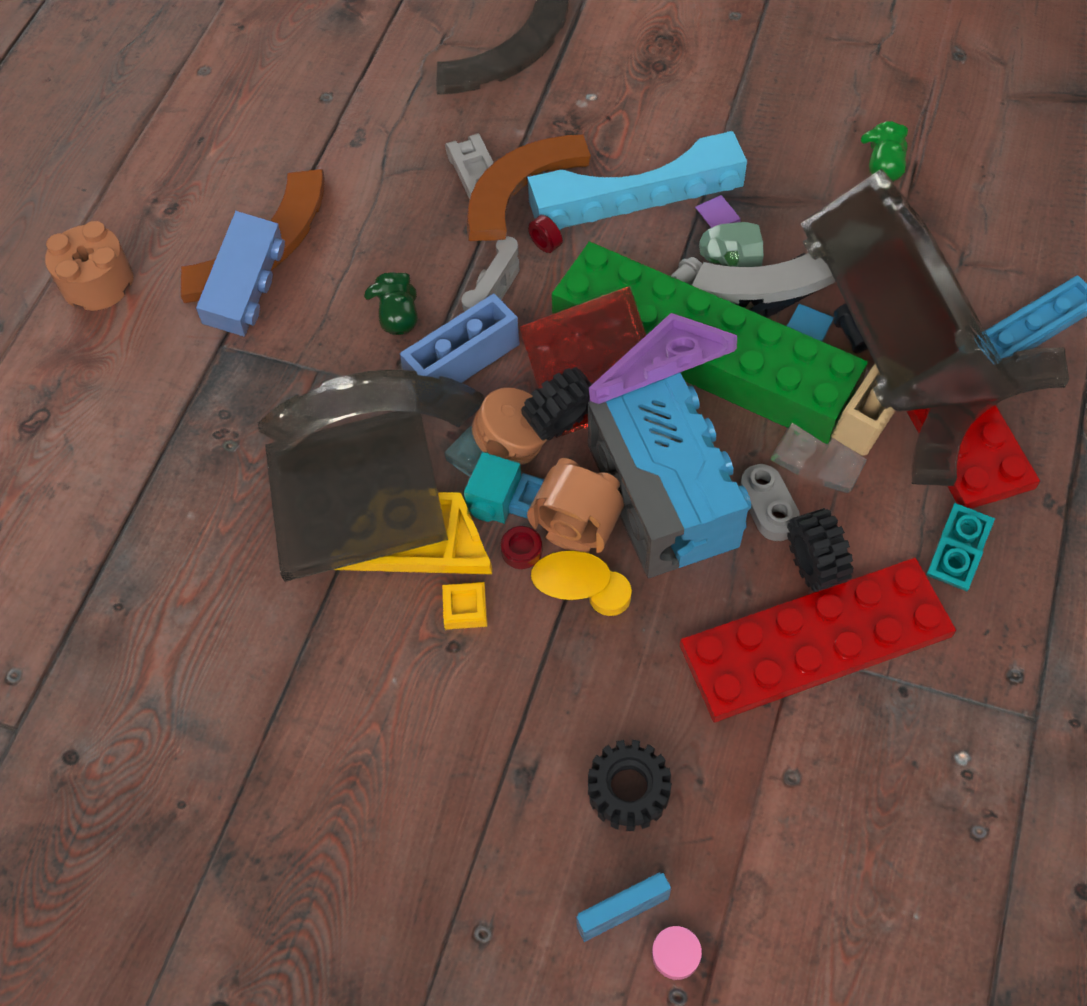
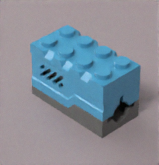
[588,373,751,579]

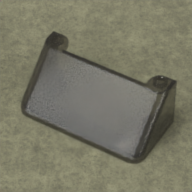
[801,169,1018,412]

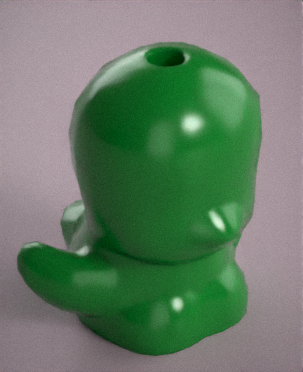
[860,121,908,183]

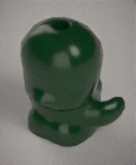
[364,272,418,335]

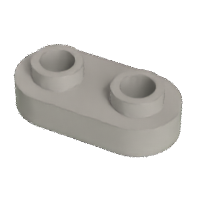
[740,464,800,541]

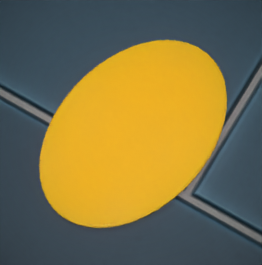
[531,551,611,600]

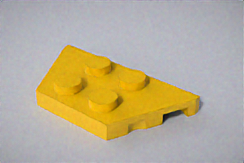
[331,491,493,574]

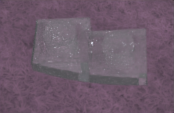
[770,423,867,493]

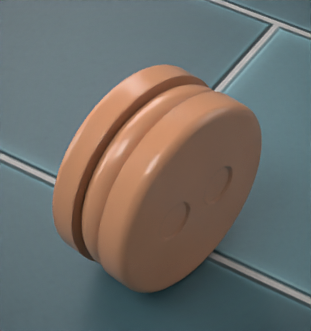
[472,388,547,465]

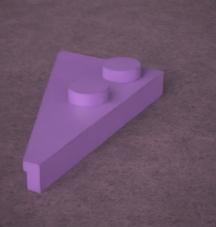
[589,313,737,404]

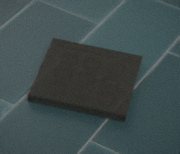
[265,405,449,582]

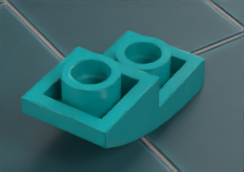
[926,503,995,591]

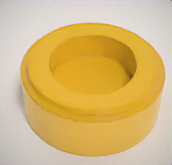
[589,571,632,616]

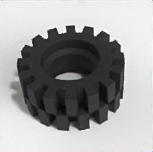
[521,367,592,441]
[787,508,853,592]
[588,740,672,831]

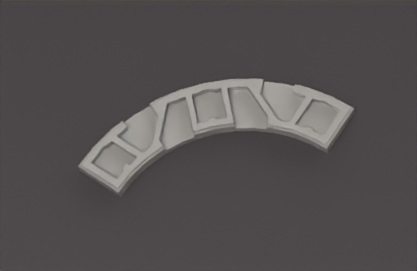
[692,217,882,304]

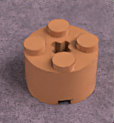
[45,221,134,311]
[527,458,624,553]

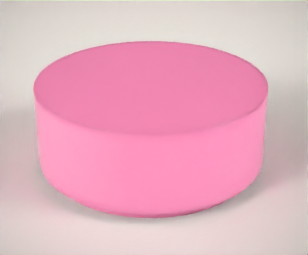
[652,926,702,980]

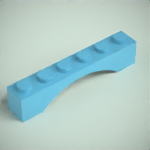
[527,131,747,230]

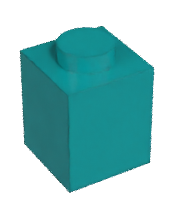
[464,452,522,524]

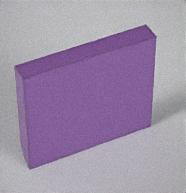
[695,195,741,228]

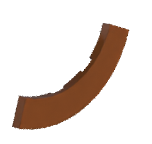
[467,134,591,241]
[181,169,324,303]

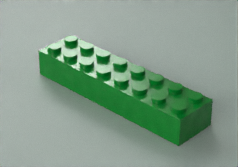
[552,241,868,446]

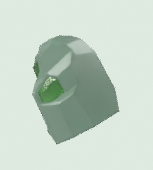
[699,222,764,267]

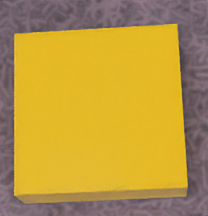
[442,582,487,630]

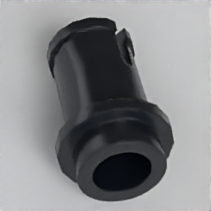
[833,302,876,353]

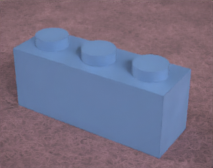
[196,211,285,337]
[399,293,520,405]

